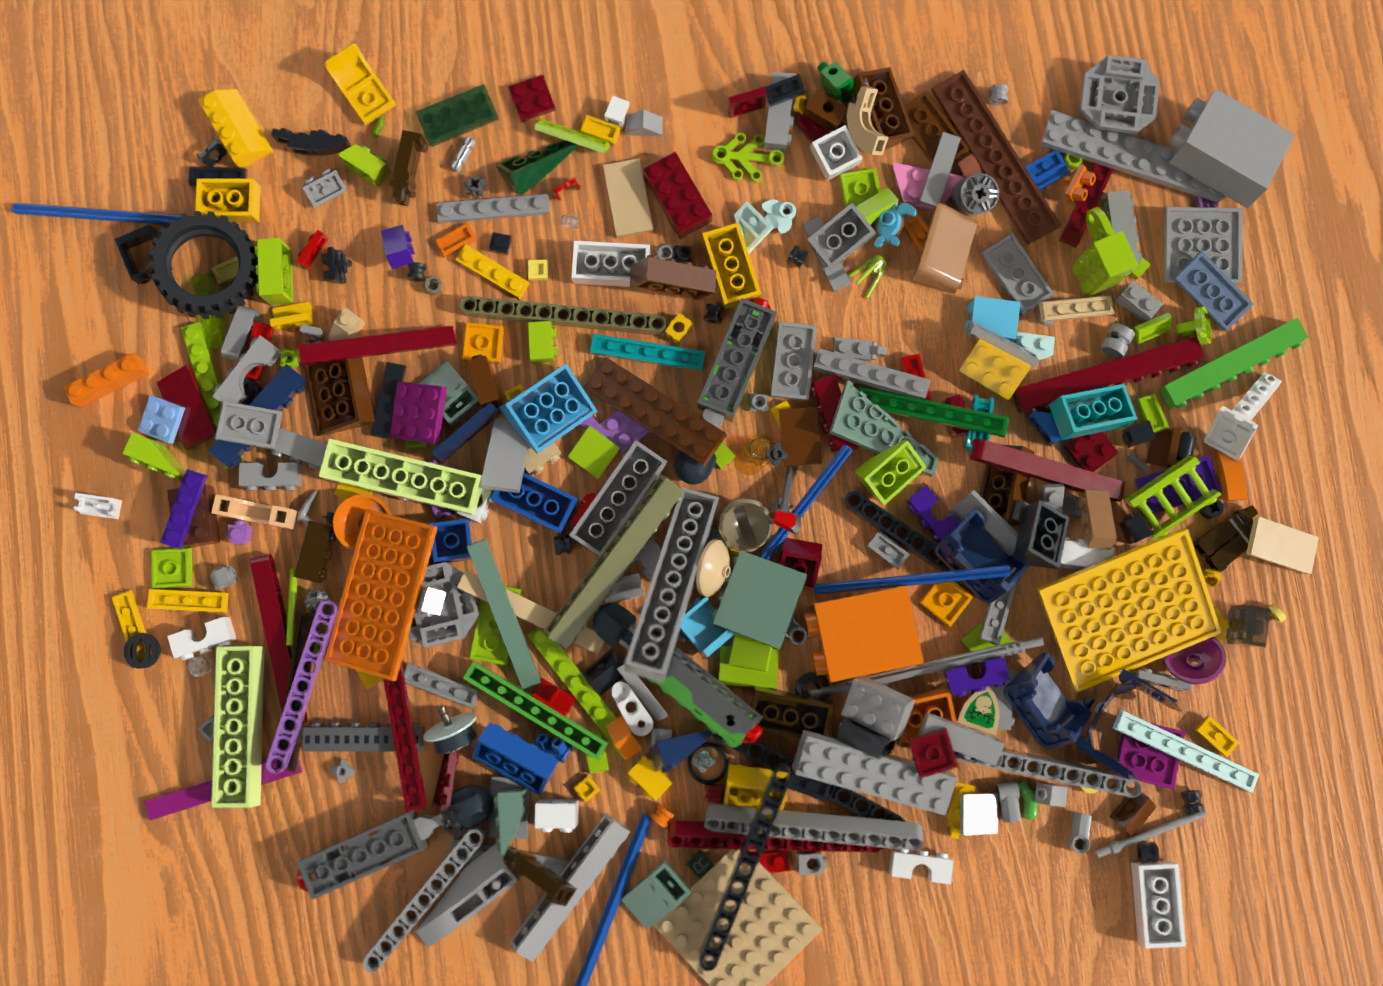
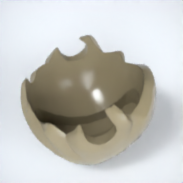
[718,498,773,552]

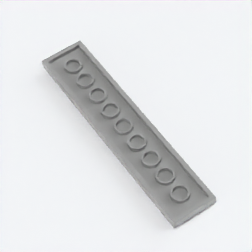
[1041,110,1222,203]

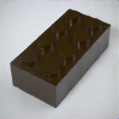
[751,686,833,739]

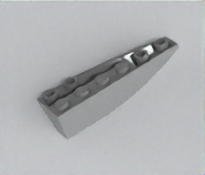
[416,843,520,947]

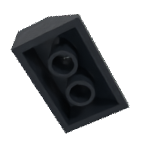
[1013,500,1070,569]

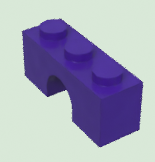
[906,485,959,544]
[943,657,1010,697]

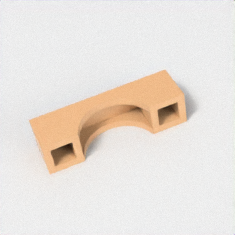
[211,494,298,530]

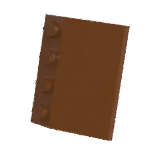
[303,358,375,436]

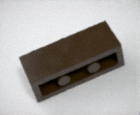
[294,521,337,583]

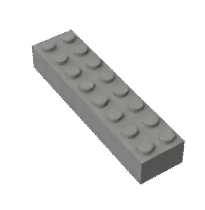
[792,730,957,815]

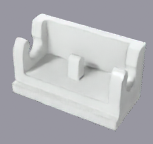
[73,493,122,519]

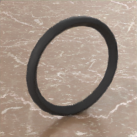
[687,742,728,784]

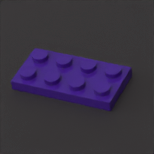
[1135,456,1222,514]

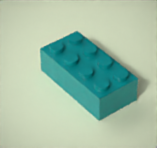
[1049,384,1138,440]

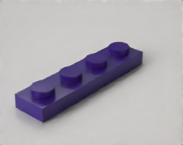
[160,469,207,549]

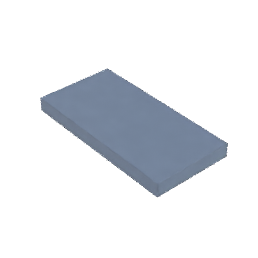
[1172,251,1253,331]

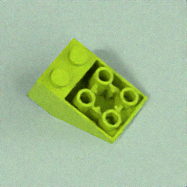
[122,432,186,481]

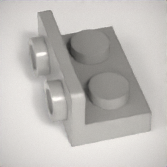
[302,168,347,208]

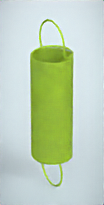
[370,113,386,142]

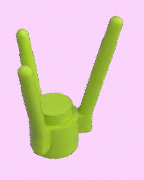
[848,255,887,299]

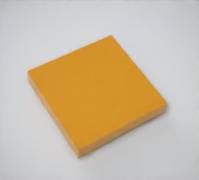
[462,322,504,364]
[919,581,973,627]

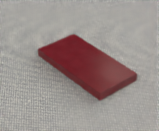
[156,365,217,450]

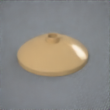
[696,539,730,597]

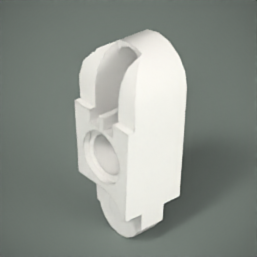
[612,682,653,736]

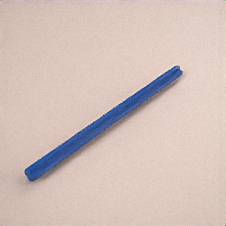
[12,203,190,225]
[758,445,852,560]
[814,565,1010,594]
[575,814,652,986]

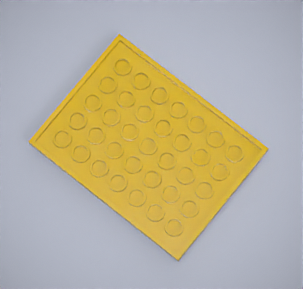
[1037,527,1222,693]

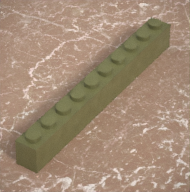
[544,475,684,649]

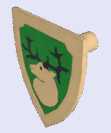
[957,685,1000,735]

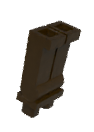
[389,130,428,206]
[1192,505,1258,572]
[503,849,577,906]

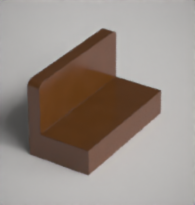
[1146,427,1182,468]
[1110,792,1156,836]

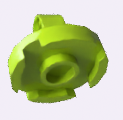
[1176,307,1212,345]

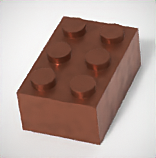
[167,484,220,548]

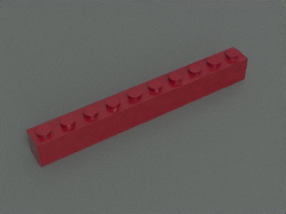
[1013,337,1205,414]

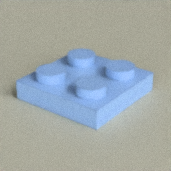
[138,395,185,444]

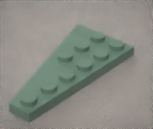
[829,380,939,477]

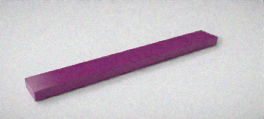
[145,760,303,821]

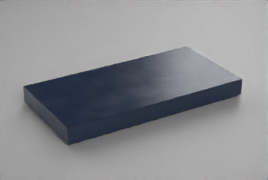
[432,402,501,462]

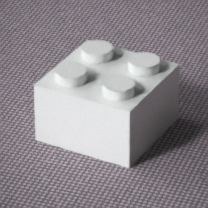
[810,125,863,181]
[535,799,579,832]

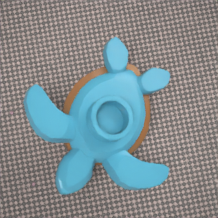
[874,202,917,248]

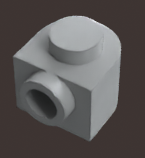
[210,566,237,590]

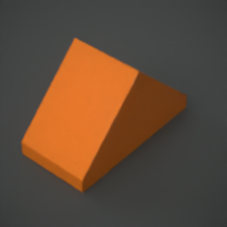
[605,716,642,760]

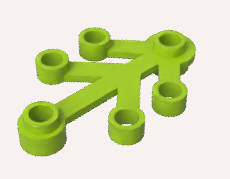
[711,133,784,183]

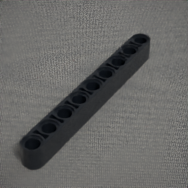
[843,491,975,595]

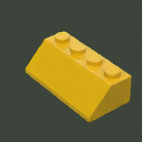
[198,89,273,168]

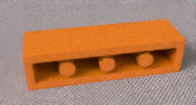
[63,353,150,408]

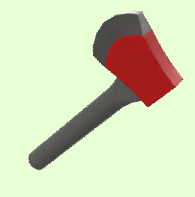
[773,466,802,534]

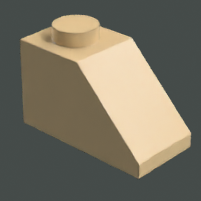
[327,307,366,341]

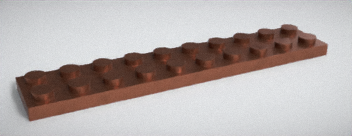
[931,70,1061,245]

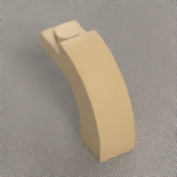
[847,86,889,155]

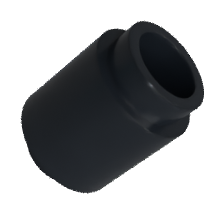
[1176,432,1197,460]

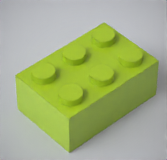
[255,238,293,305]

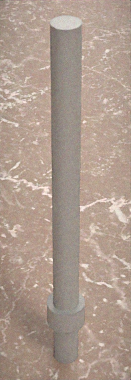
[1095,809,1207,858]

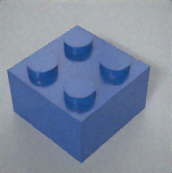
[429,519,472,564]

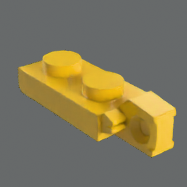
[946,781,975,839]

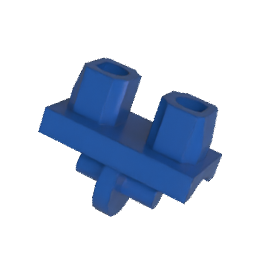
[535,733,573,763]

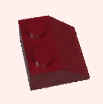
[780,538,823,587]

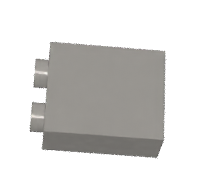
[1169,89,1295,209]

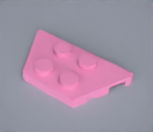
[892,162,964,210]

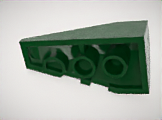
[496,140,577,194]

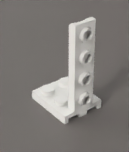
[1203,372,1282,461]

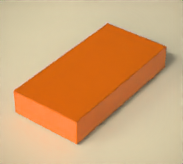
[435,223,477,258]

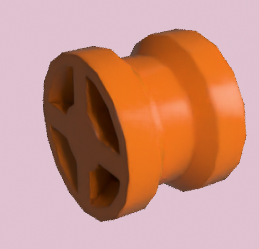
[650,803,675,828]

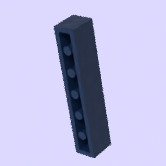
[209,364,307,469]

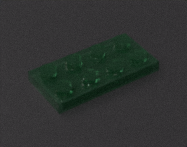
[416,84,499,147]

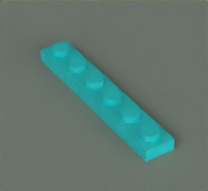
[590,334,705,371]

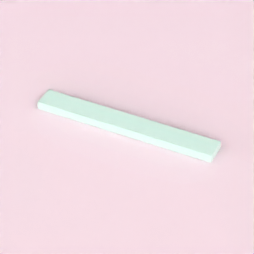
[1113,710,1259,793]

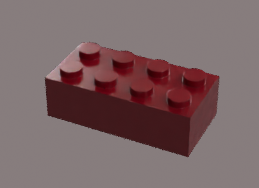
[643,151,712,239]

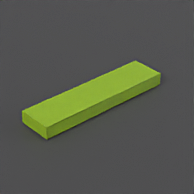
[534,119,610,153]

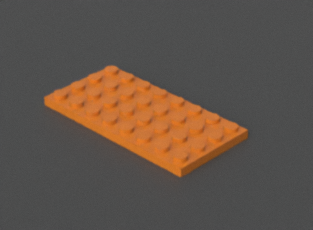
[324,509,438,681]

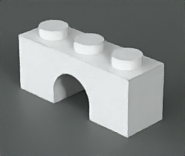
[167,617,236,661]
[889,849,953,884]

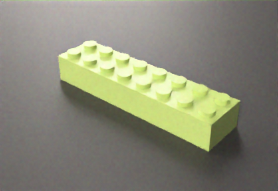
[319,439,482,516]
[212,646,264,808]

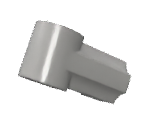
[995,781,1021,823]
[1067,812,1092,854]

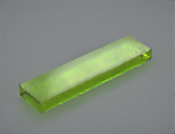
[191,273,226,350]

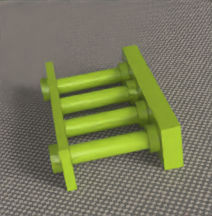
[1125,455,1221,539]

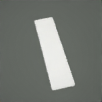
[618,664,668,721]

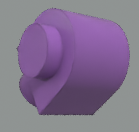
[228,521,252,545]

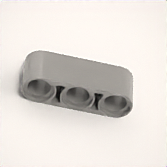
[221,305,260,362]

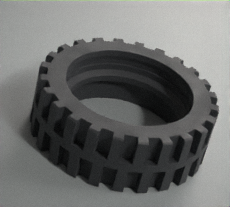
[148,211,259,319]

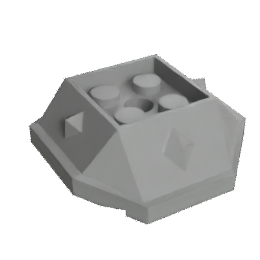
[1079,55,1160,134]
[408,562,480,648]

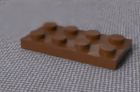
[904,91,969,163]

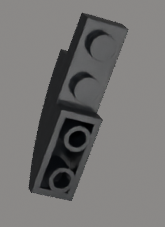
[271,128,352,156]

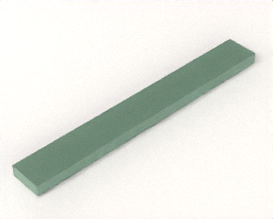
[467,539,541,689]

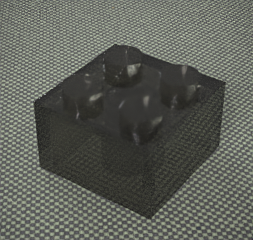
[1225,604,1270,648]

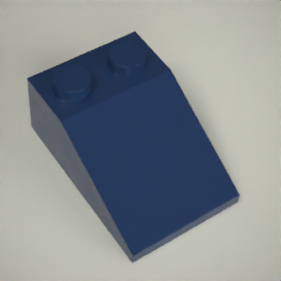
[649,730,714,774]

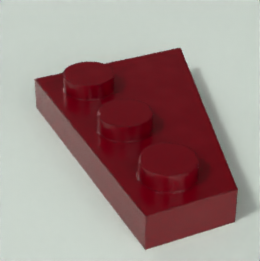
[432,750,459,812]

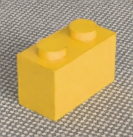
[628,755,673,800]

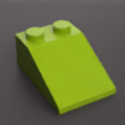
[854,439,927,505]

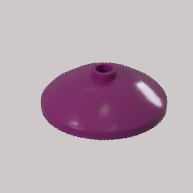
[1164,636,1226,684]

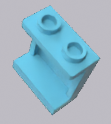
[965,296,1020,342]
[680,597,736,658]

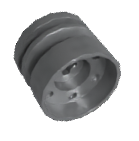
[951,173,999,216]

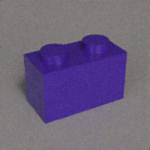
[381,224,415,269]

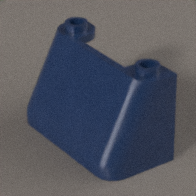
[935,508,1029,603]
[1003,652,1092,749]

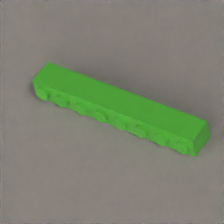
[1158,318,1309,409]
[463,661,610,760]

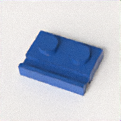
[1025,150,1071,190]

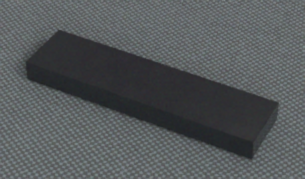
[370,362,407,440]

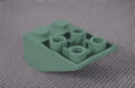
[419,361,481,428]
[495,788,528,855]
[621,859,691,930]

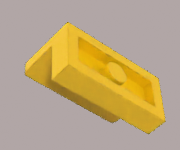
[270,302,314,331]

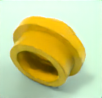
[1202,569,1221,587]

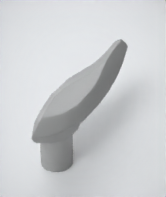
[296,490,317,526]

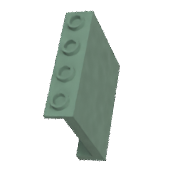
[711,550,807,650]

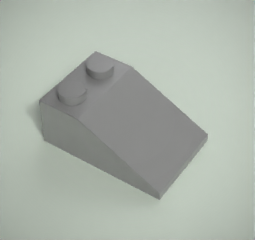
[807,203,876,269]

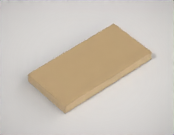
[603,158,653,238]
[1246,517,1319,574]

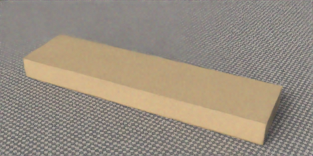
[1039,296,1114,322]

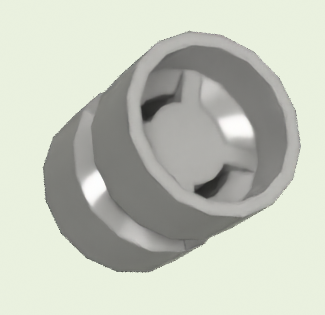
[1100,323,1135,359]

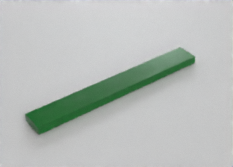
[858,386,1010,438]

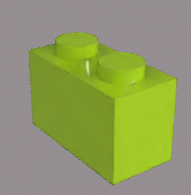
[528,321,558,364]

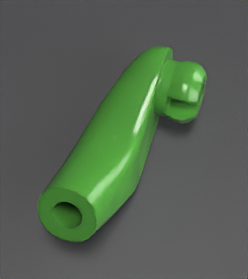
[1018,781,1038,820]

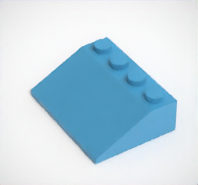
[499,364,598,453]

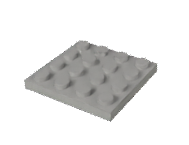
[1164,207,1242,285]

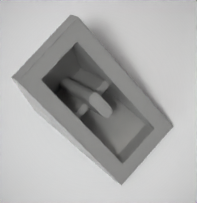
[625,110,663,136]

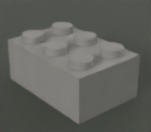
[841,676,915,740]

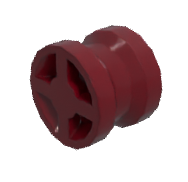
[704,784,724,803]

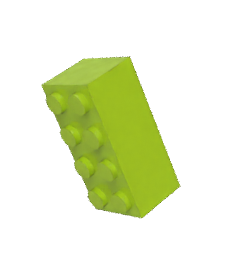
[1072,207,1139,298]

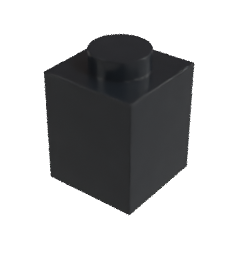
[1122,421,1156,448]
[1119,513,1153,544]

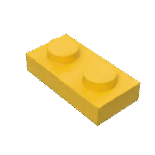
[1195,715,1240,757]

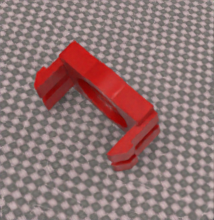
[553,178,581,200]

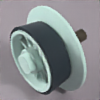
[423,705,477,754]

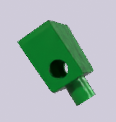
[817,61,853,104]

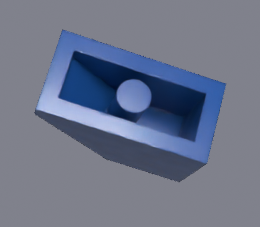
[1027,411,1061,446]

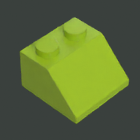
[338,144,391,188]

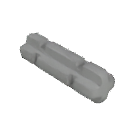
[450,136,475,172]

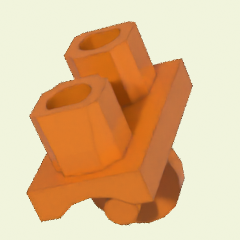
[1061,165,1096,204]

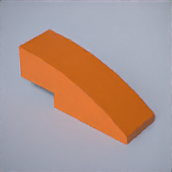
[1215,449,1248,502]

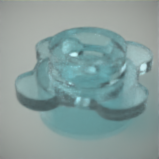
[692,750,716,773]

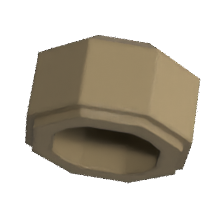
[424,275,444,295]

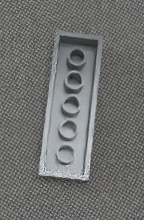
[569,440,668,556]

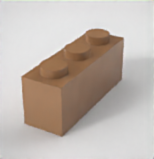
[1078,489,1117,550]

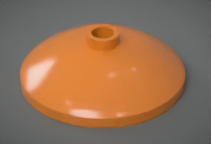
[333,494,392,551]

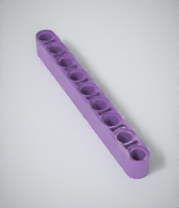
[266,601,338,774]

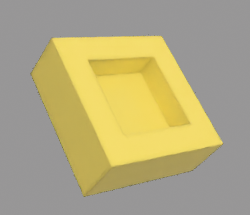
[528,260,548,280]

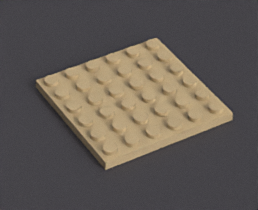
[654,849,822,986]

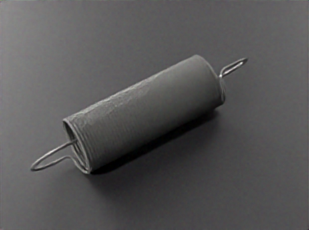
[1125,453,1150,473]

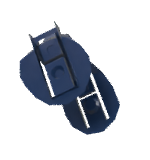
[1075,669,1182,780]

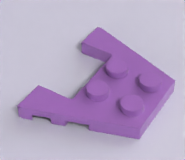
[579,411,651,454]

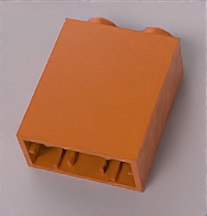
[804,586,924,682]

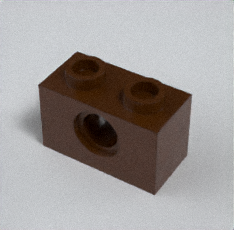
[804,90,848,132]

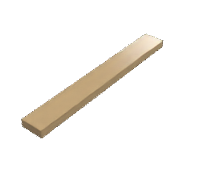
[457,570,604,654]

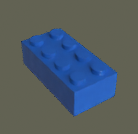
[491,473,579,535]
[472,722,559,796]

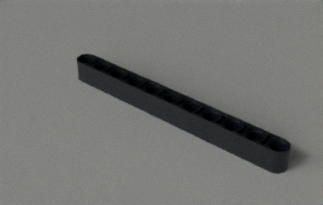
[712,734,905,822]
[699,763,792,971]

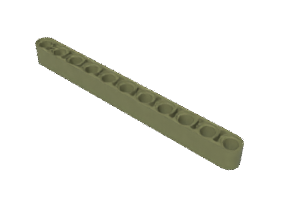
[460,296,666,336]

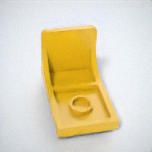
[324,44,396,125]

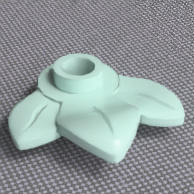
[761,199,796,234]

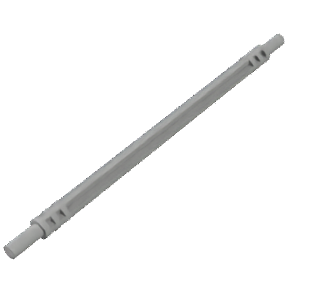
[811,638,1044,697]

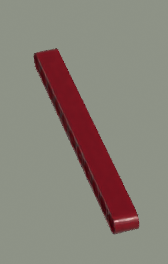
[667,821,883,853]

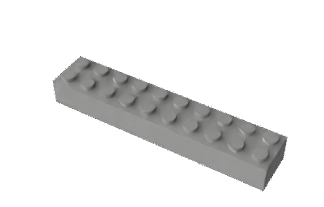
[625,487,719,683]

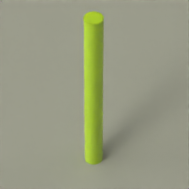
[286,568,297,646]

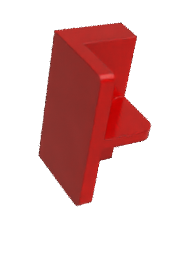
[532,679,577,716]

